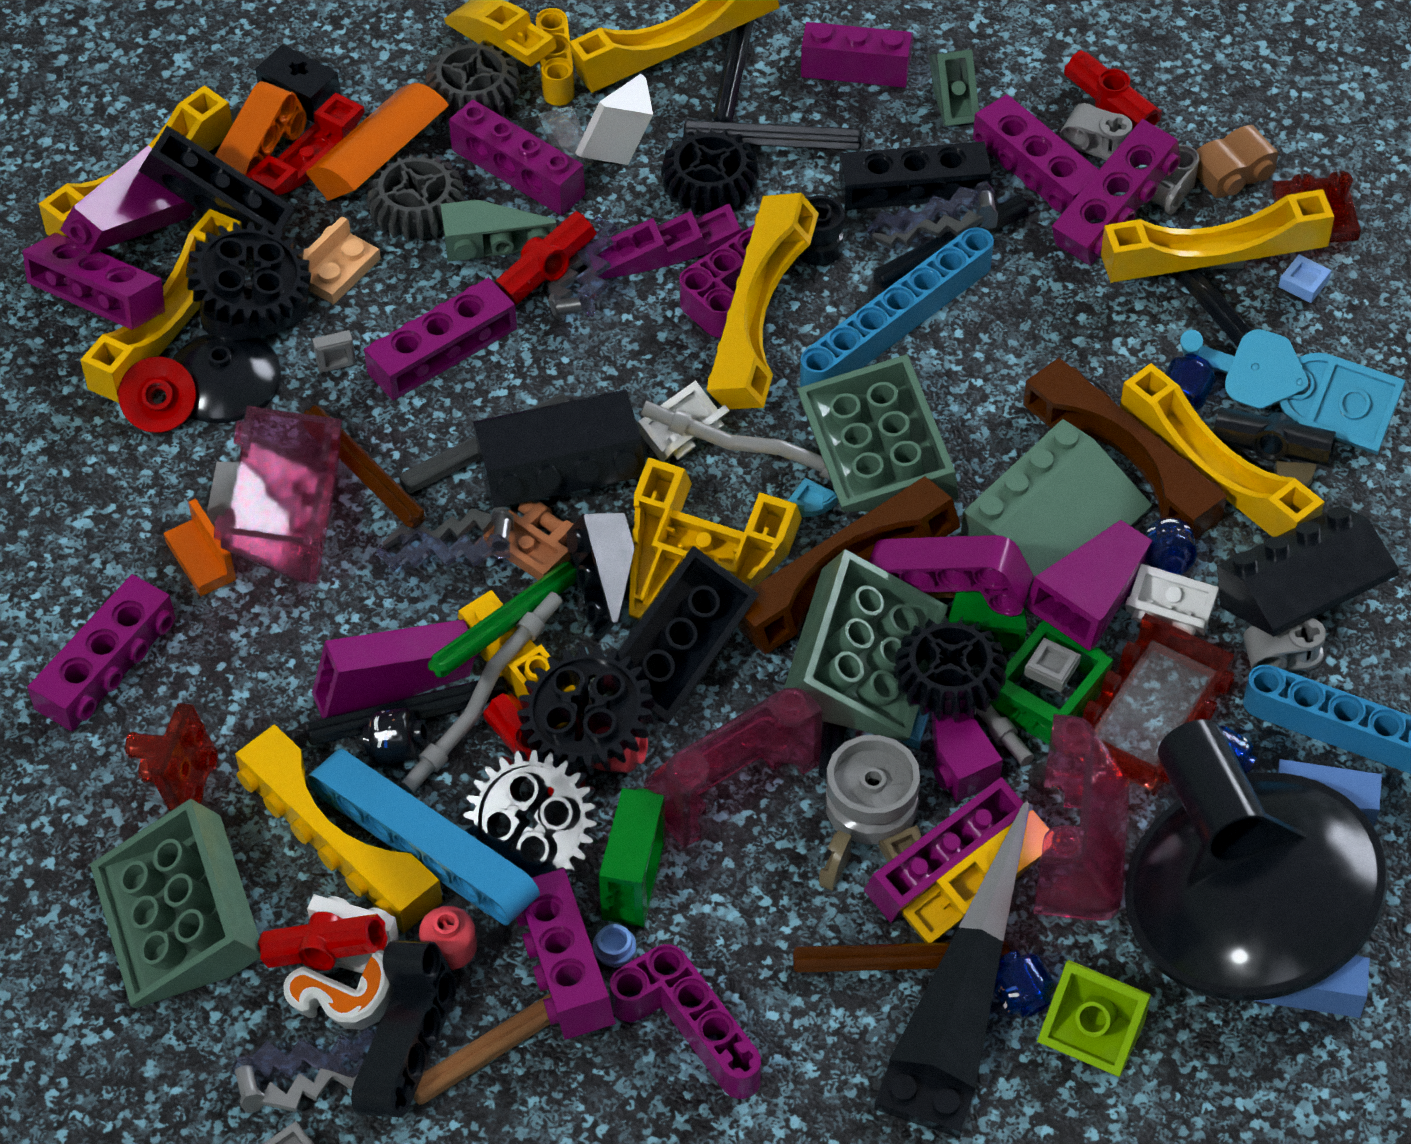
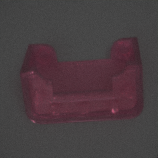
[214,406,342,585]
[644,688,822,848]
[1033,714,1130,921]

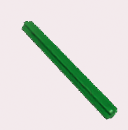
[428,562,577,678]

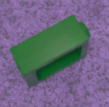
[990,620,1113,749]
[599,788,666,927]

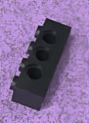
[138,125,295,235]
[839,141,991,210]

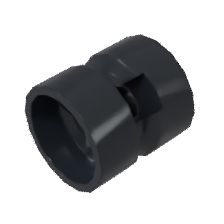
[798,195,844,266]

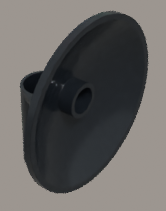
[1125,719,1388,1001]

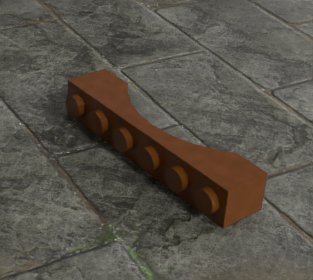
[1023,357,1227,544]
[738,476,961,655]

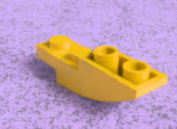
[444,0,557,67]
[458,590,582,729]
[901,809,1060,943]

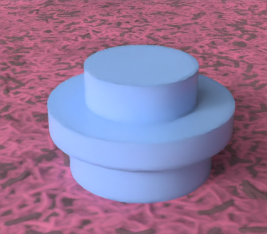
[593,924,636,967]

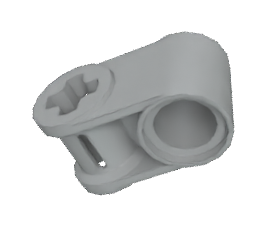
[1060,103,1133,161]
[1150,145,1199,215]
[1243,618,1326,672]

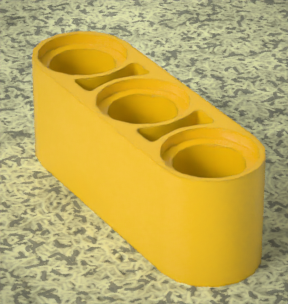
[536,8,575,106]

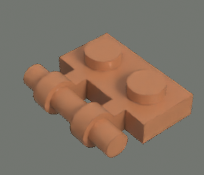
[483,501,573,580]

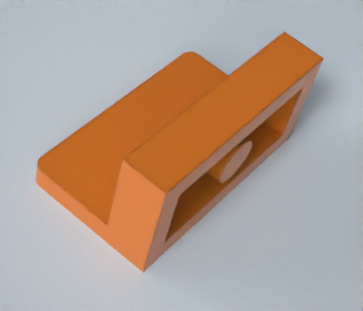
[164,498,236,597]

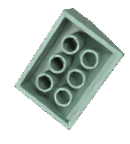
[797,354,959,512]
[961,419,1152,589]
[780,549,948,741]
[90,799,261,1008]

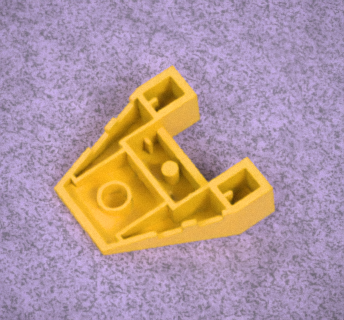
[629,457,802,619]

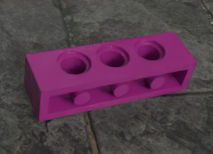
[973,94,1099,214]
[449,99,585,216]
[1052,119,1181,266]
[22,233,165,330]
[364,277,517,401]
[27,574,176,732]
[864,777,1023,923]
[516,868,616,1040]

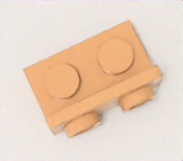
[303,216,381,305]

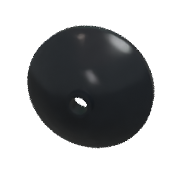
[172,334,281,423]

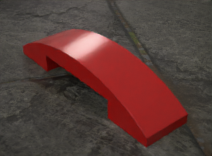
[245,93,365,195]

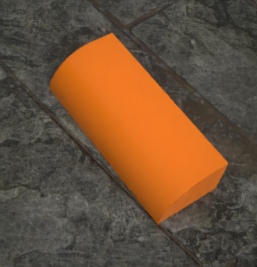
[306,83,449,201]

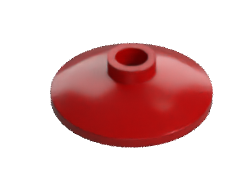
[118,357,196,433]

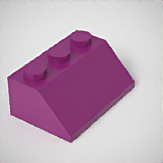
[801,22,914,88]

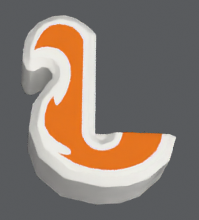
[284,952,394,1030]

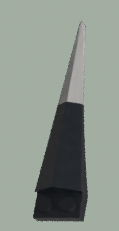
[874,800,1029,1138]

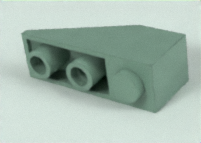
[440,200,556,262]

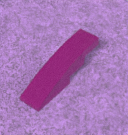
[586,204,742,280]

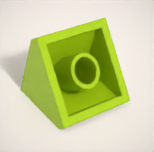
[1037,960,1151,1077]

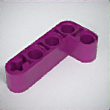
[679,224,755,338]
[869,535,1033,617]
[610,944,761,1099]

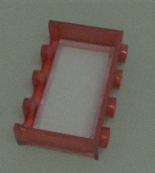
[1065,613,1236,797]

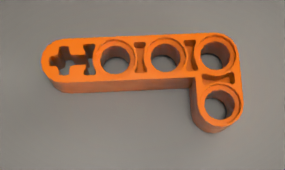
[215,81,307,175]

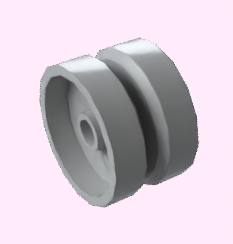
[825,735,920,845]

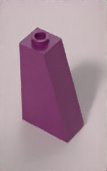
[60,145,195,254]
[1025,520,1152,651]
[312,619,479,718]

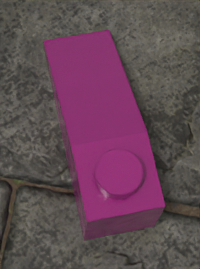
[931,711,1003,802]

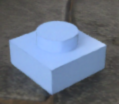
[1278,254,1332,303]

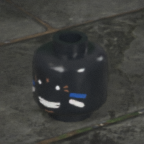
[363,708,428,765]

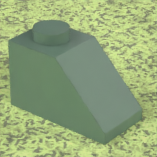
[929,50,979,126]

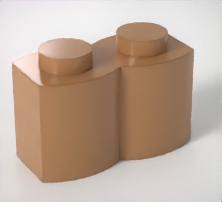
[1196,125,1279,198]

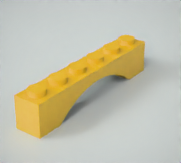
[569,0,780,93]
[38,85,233,239]
[1101,189,1334,283]
[706,193,819,409]
[80,209,242,403]
[1120,363,1325,537]
[235,724,443,933]

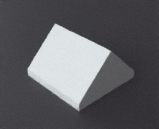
[575,74,653,165]

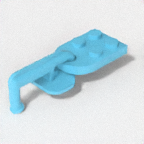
[1180,329,1406,455]

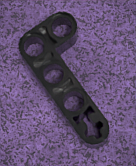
[351,940,456,1118]

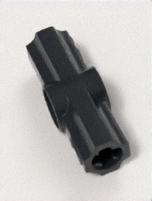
[1213,407,1337,467]

